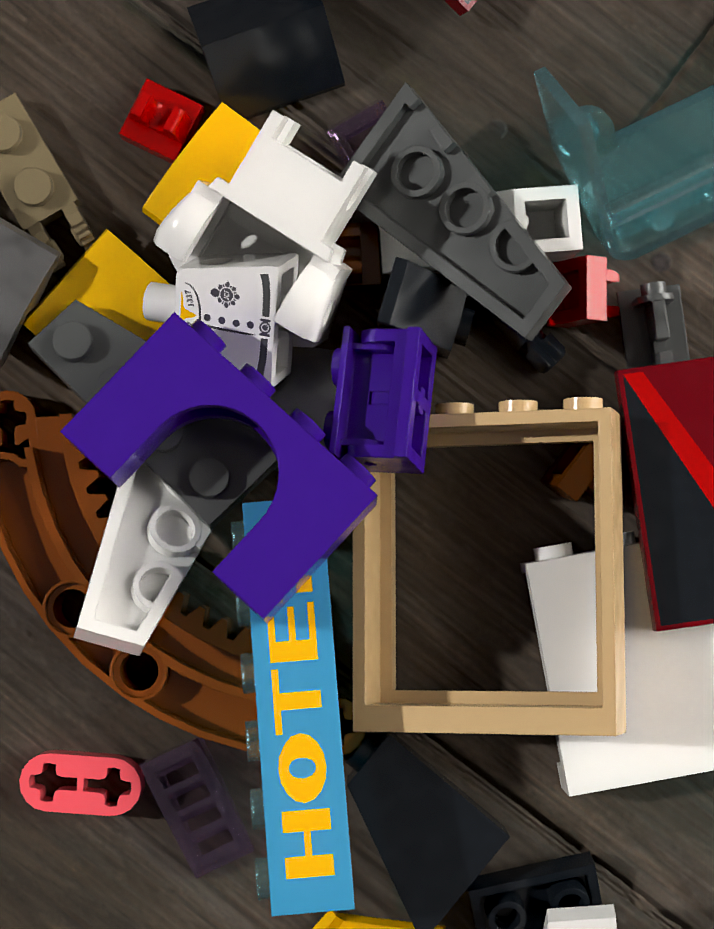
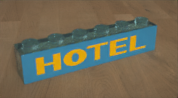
[231,501,355,916]

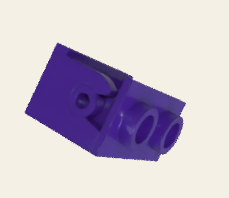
[323,326,437,474]

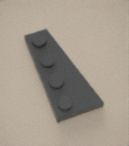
[339,82,572,341]
[28,299,278,530]

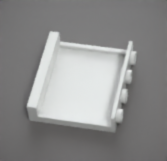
[520,531,714,797]

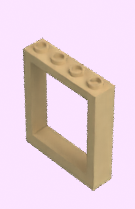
[353,397,626,736]

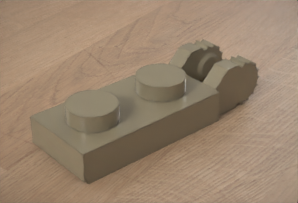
[0,93,97,273]

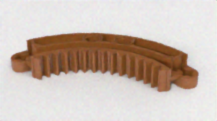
[0,390,365,755]

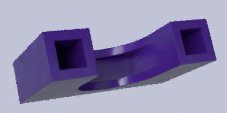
[60,312,378,624]

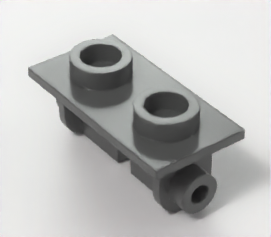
[616,281,690,369]

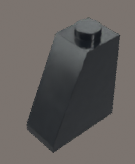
[346,732,510,929]

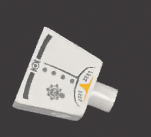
[142,253,299,387]

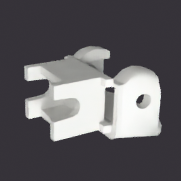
[153,110,378,348]

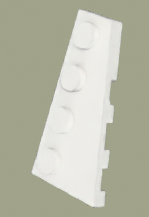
[73,463,213,656]

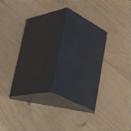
[187,0,345,120]

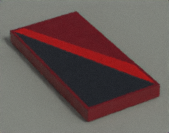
[614,357,714,632]

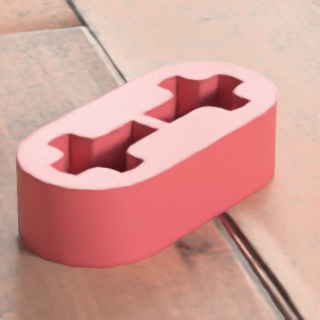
[19,750,145,816]

